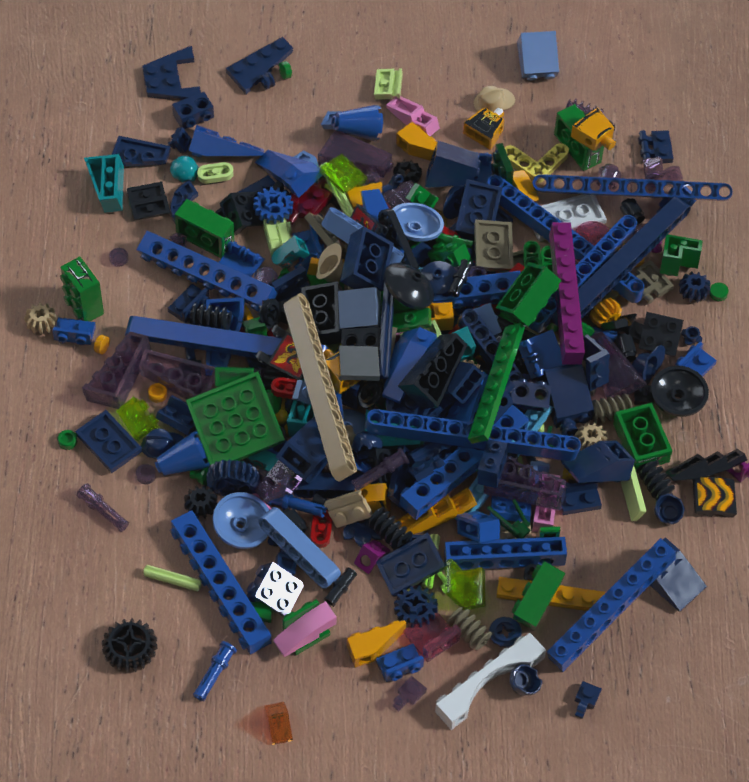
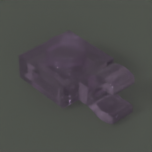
[393,676,427,711]

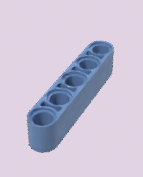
[321,207,404,265]
[258,507,341,589]

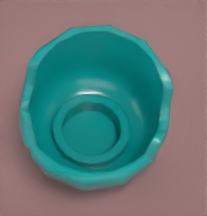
[170,156,199,183]

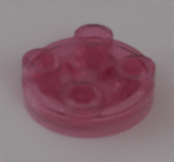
[576,221,609,250]

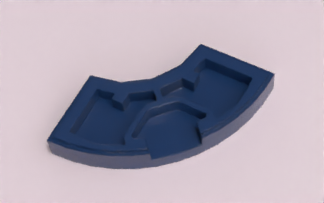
[170,180,198,223]

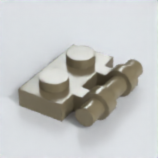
[635,260,674,304]

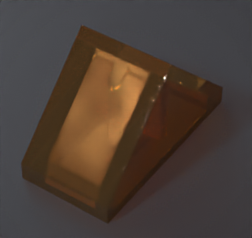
[264,702,293,745]

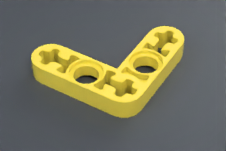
[504,143,569,183]

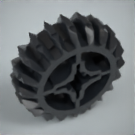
[102,618,158,673]

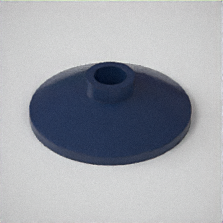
[421,261,457,295]

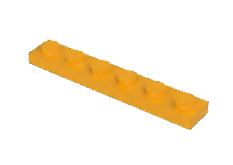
[496,576,606,611]

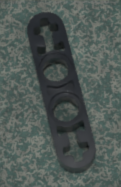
[378,208,419,270]

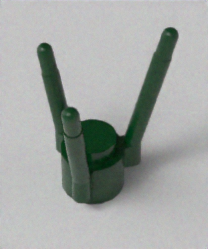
[487,499,531,539]

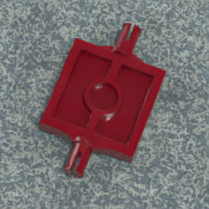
[284,178,333,225]

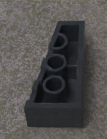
[398,333,468,409]

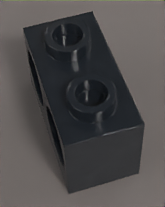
[341,327,381,355]

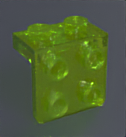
[319,154,368,193]
[445,559,486,611]

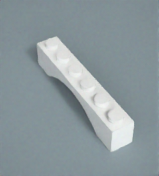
[435,633,546,730]

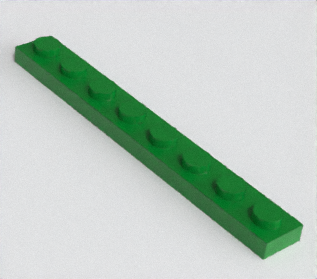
[468,323,525,444]

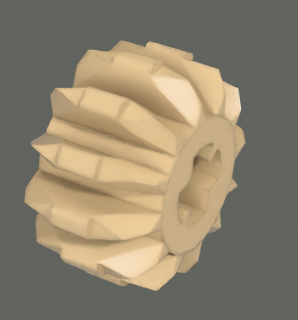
[24,302,57,335]
[575,422,608,450]

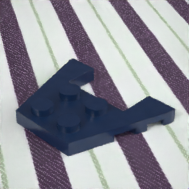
[142,46,201,100]

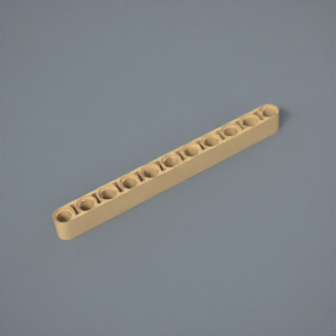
[284,293,357,482]

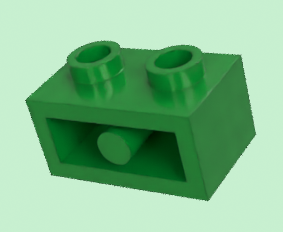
[428,242,473,272]

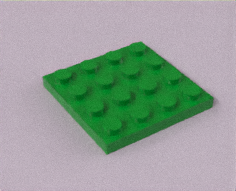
[186,371,286,465]

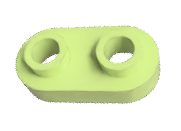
[197,162,234,184]

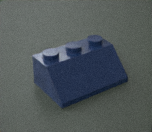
[340,227,394,292]

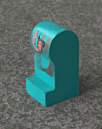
[272,235,310,268]
[246,450,283,481]

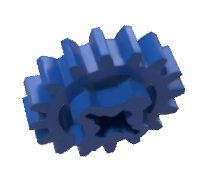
[253,187,293,224]

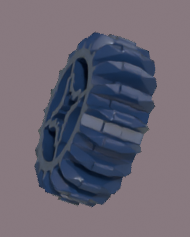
[206,459,260,496]

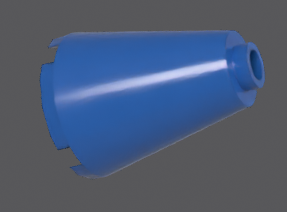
[331,105,383,141]
[155,431,210,475]

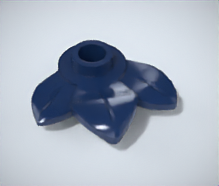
[343,518,382,548]

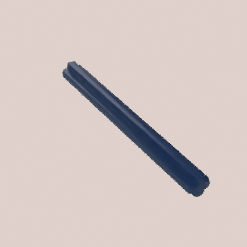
[379,283,394,380]

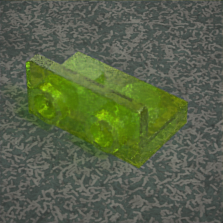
[116,396,160,441]

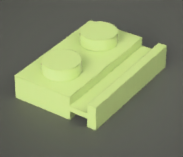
[374,68,403,100]

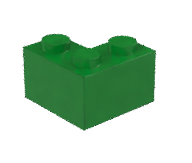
[660,234,703,276]

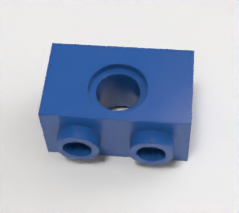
[457,511,501,543]

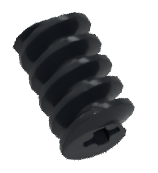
[190,302,232,330]
[636,460,675,502]
[369,507,413,549]

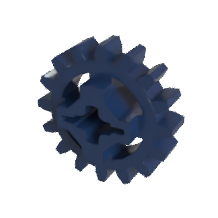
[394,586,438,628]

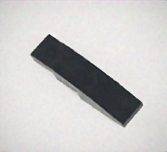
[665,449,747,481]

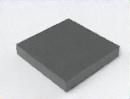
[339,346,380,381]

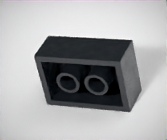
[301,281,343,345]

